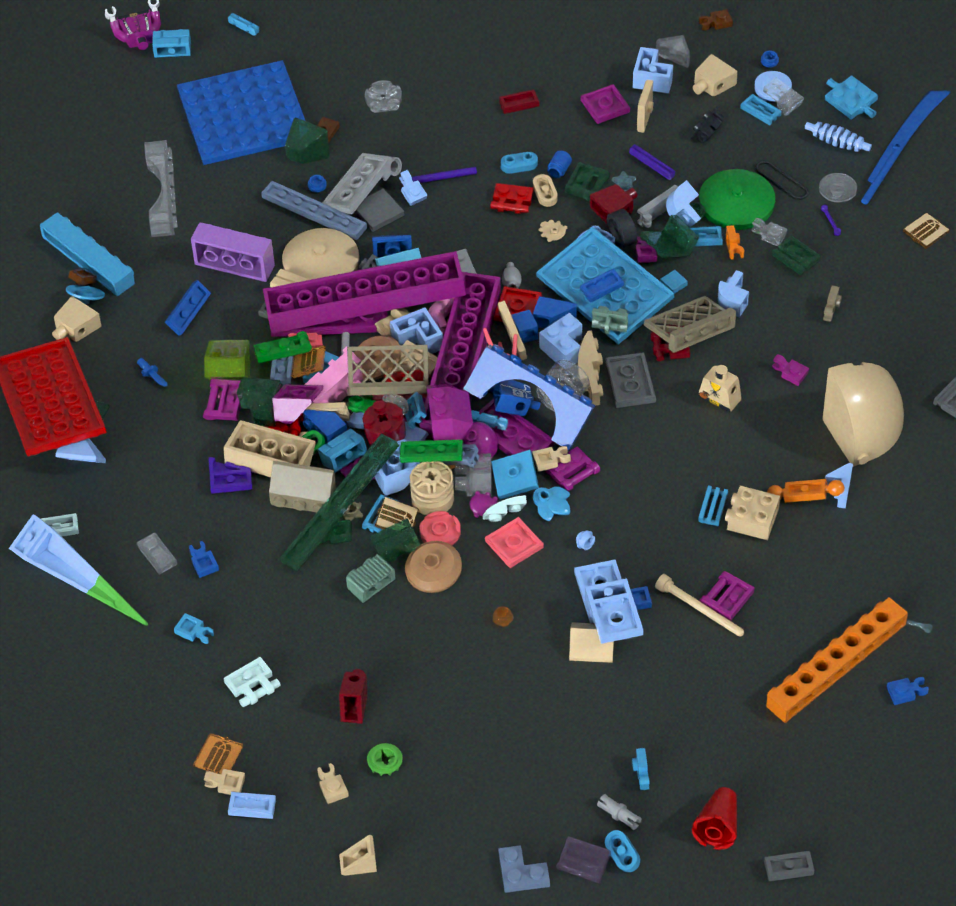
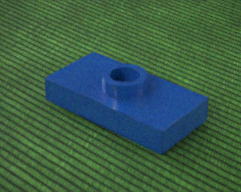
[580,268,624,303]

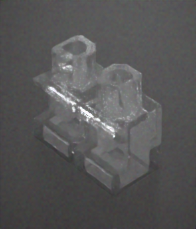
[455,453,492,497]

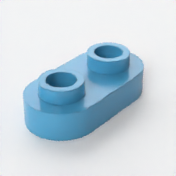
[501,152,538,173]
[605,830,640,872]

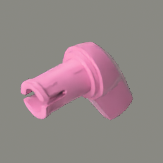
[428,298,454,334]

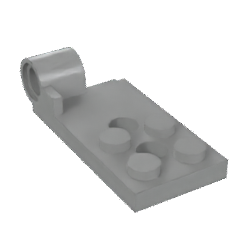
[322,153,402,214]

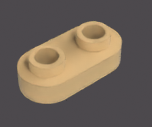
[533,174,557,207]

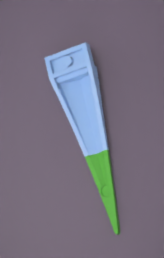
[9,514,148,625]

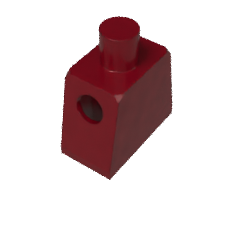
[590,184,637,223]
[339,669,368,724]

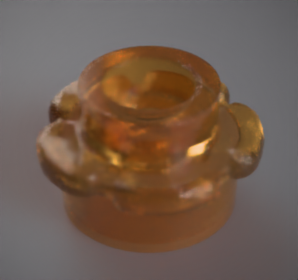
[493,606,514,627]

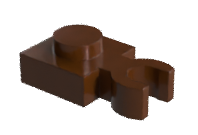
[699,9,733,31]

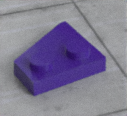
[209,457,252,494]

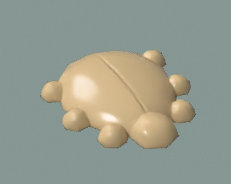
[539,220,567,242]

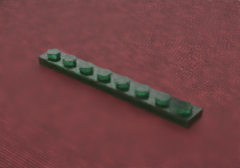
[279,433,399,571]

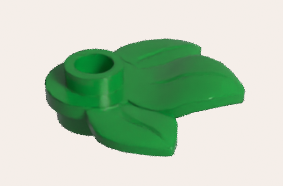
[347,395,386,413]

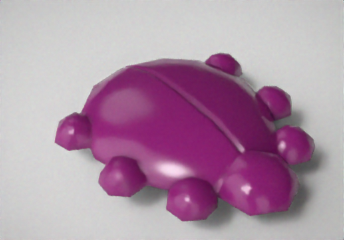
[470,491,498,518]

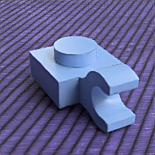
[399,170,427,206]

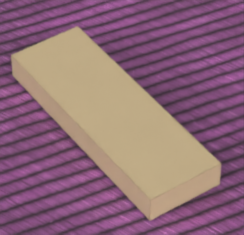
[498,301,527,360]

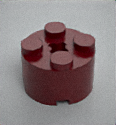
[362,400,406,448]

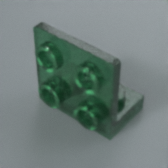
[641,215,699,258]

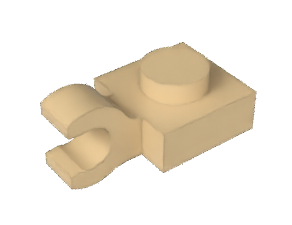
[204,769,245,795]

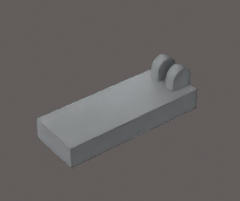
[637,185,678,228]

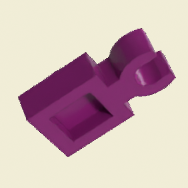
[635,236,657,263]

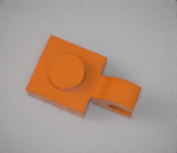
[726,225,744,260]

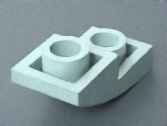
[483,495,527,522]

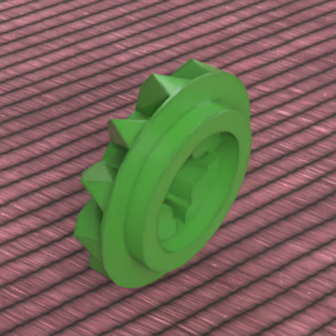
[367,743,403,776]

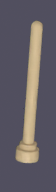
[655,574,744,636]

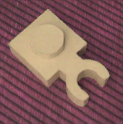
[532,446,571,472]
[318,763,349,804]

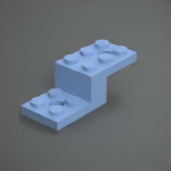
[574,560,643,644]

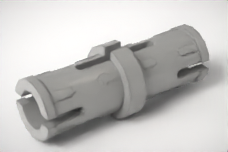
[597,794,642,830]

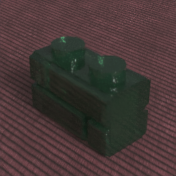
[370,518,420,562]

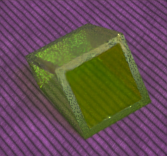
[204,340,250,380]

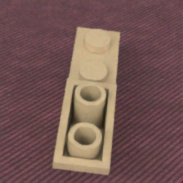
[578,331,603,405]

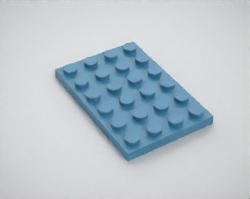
[536,227,674,345]

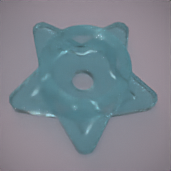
[612,171,636,191]

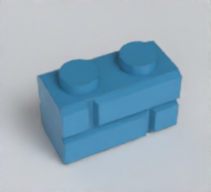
[153,29,191,58]
[318,428,367,473]

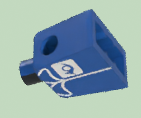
[493,379,541,416]

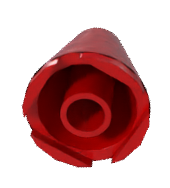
[692,787,737,850]

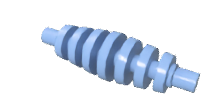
[805,122,872,152]

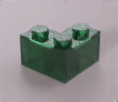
[237,377,282,427]

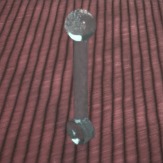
[906,620,933,632]

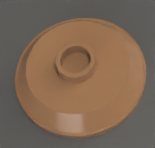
[354,335,402,380]
[405,541,462,593]

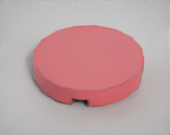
[419,511,461,545]

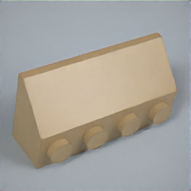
[224,420,316,477]

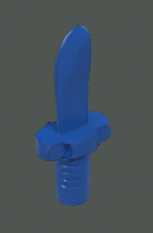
[137,358,168,386]

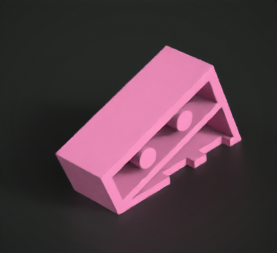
[304,346,363,403]

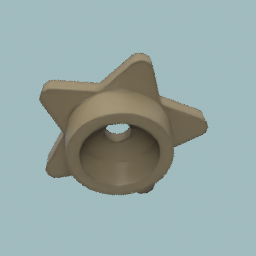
[337,501,363,523]

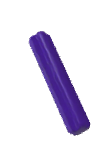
[629,144,675,180]

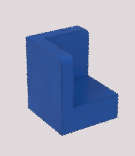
[511,310,538,343]

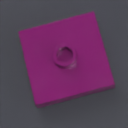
[581,84,630,124]

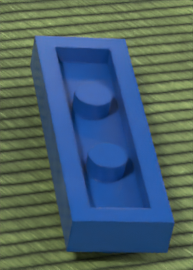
[165,280,211,336]

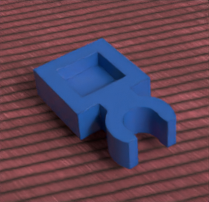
[189,541,219,578]
[887,677,929,705]

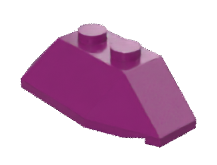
[426,384,473,441]

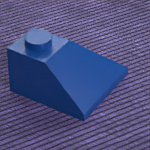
[372,235,412,258]

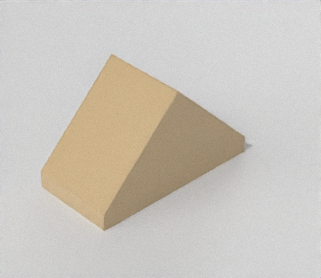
[339,835,377,876]

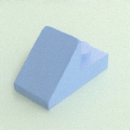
[825,463,853,508]

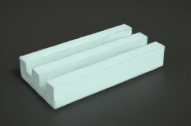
[41,513,79,536]

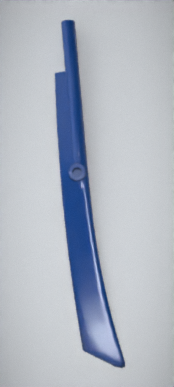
[861,90,951,205]

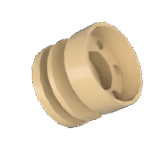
[410,461,454,515]

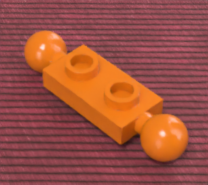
[767,479,845,503]

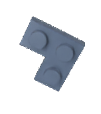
[498,846,550,893]

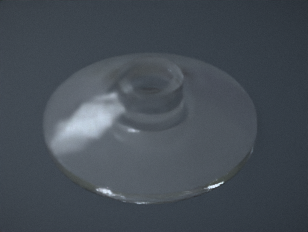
[819,173,857,202]

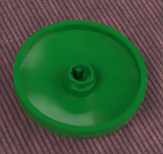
[699,169,775,230]

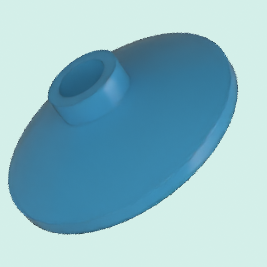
[66,285,105,304]

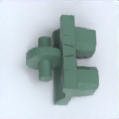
[592,306,628,334]

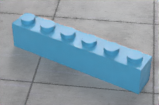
[40,212,135,296]

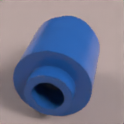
[547,151,572,178]

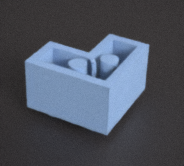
[633,47,673,93]
[390,308,443,354]
[539,313,582,371]

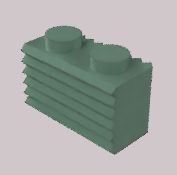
[346,554,395,603]

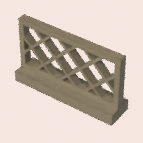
[644,296,736,353]
[347,345,430,396]

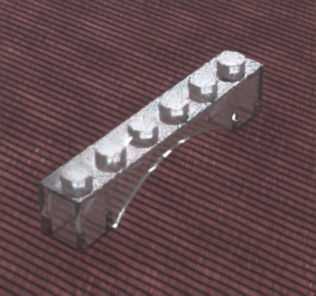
[144,140,178,237]

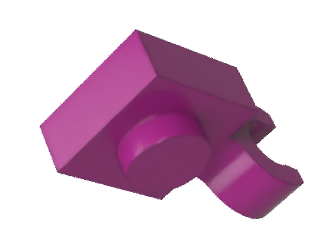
[772,354,809,386]

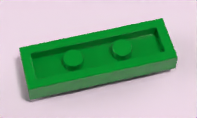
[400,440,463,463]

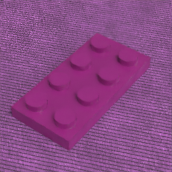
[478,399,555,463]

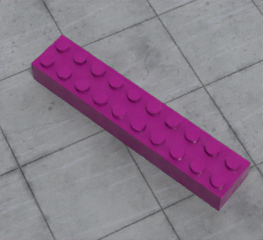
[263,251,466,333]
[420,272,501,439]

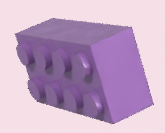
[191,222,275,282]

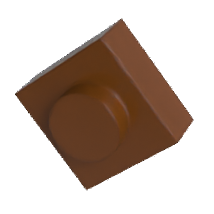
[69,268,97,286]

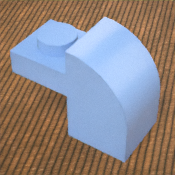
[666,180,701,228]
[718,270,749,318]

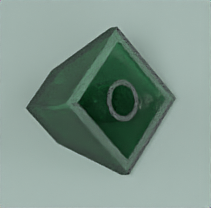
[285,117,330,164]

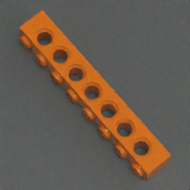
[766,597,908,723]

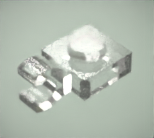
[752,218,787,247]

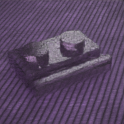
[557,836,611,883]

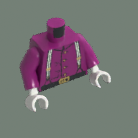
[105,0,161,50]

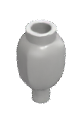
[502,262,521,288]

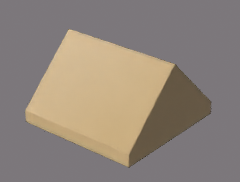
[569,622,614,663]

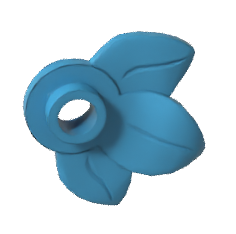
[533,487,570,521]

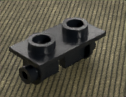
[691,106,724,142]

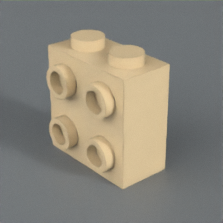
[725,486,780,540]

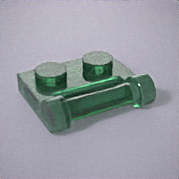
[565,162,610,202]

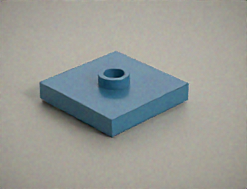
[491,450,539,499]

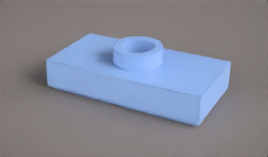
[228,792,276,819]

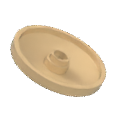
[282,228,360,280]

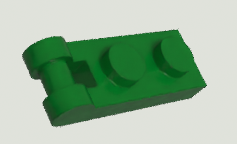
[253,331,312,363]

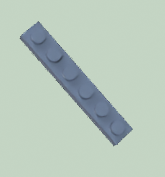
[261,181,367,240]

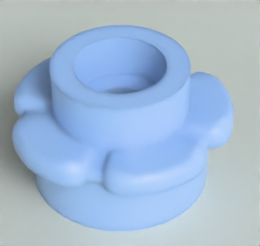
[576,530,595,550]

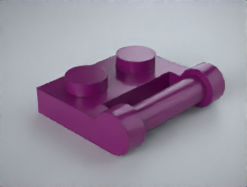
[203,379,246,421]
[545,446,601,492]
[699,571,755,621]

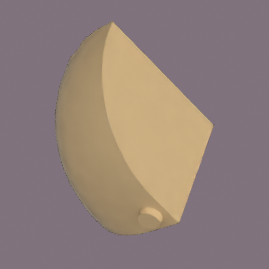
[823,362,904,467]

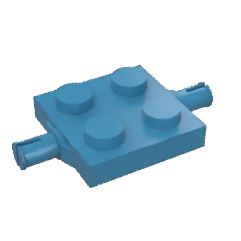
[825,75,878,120]

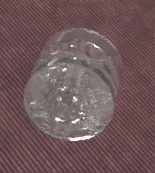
[536,360,590,412]

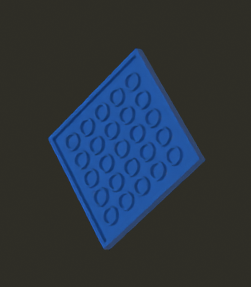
[177,60,311,165]

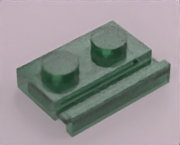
[772,235,820,275]

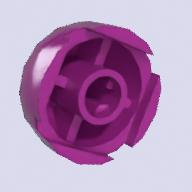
[463,422,498,463]

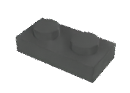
[764,851,815,881]

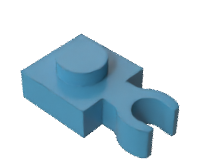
[174,613,214,644]
[632,748,649,790]

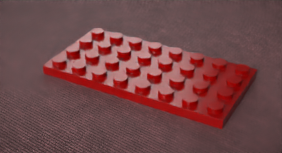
[0,337,107,457]

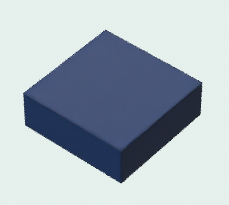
[630,586,652,610]

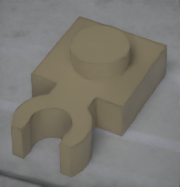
[823,286,842,322]

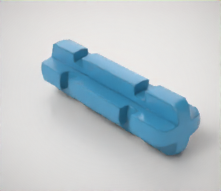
[228,13,260,36]
[471,410,508,430]

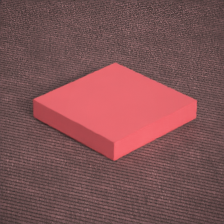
[485,517,544,568]

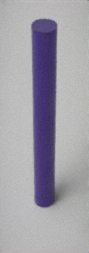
[402,167,477,186]

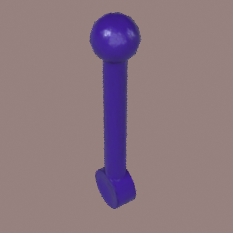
[821,205,841,236]

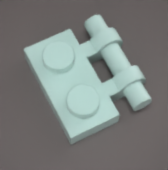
[224,657,281,708]

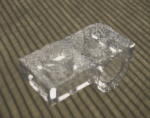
[763,77,804,115]

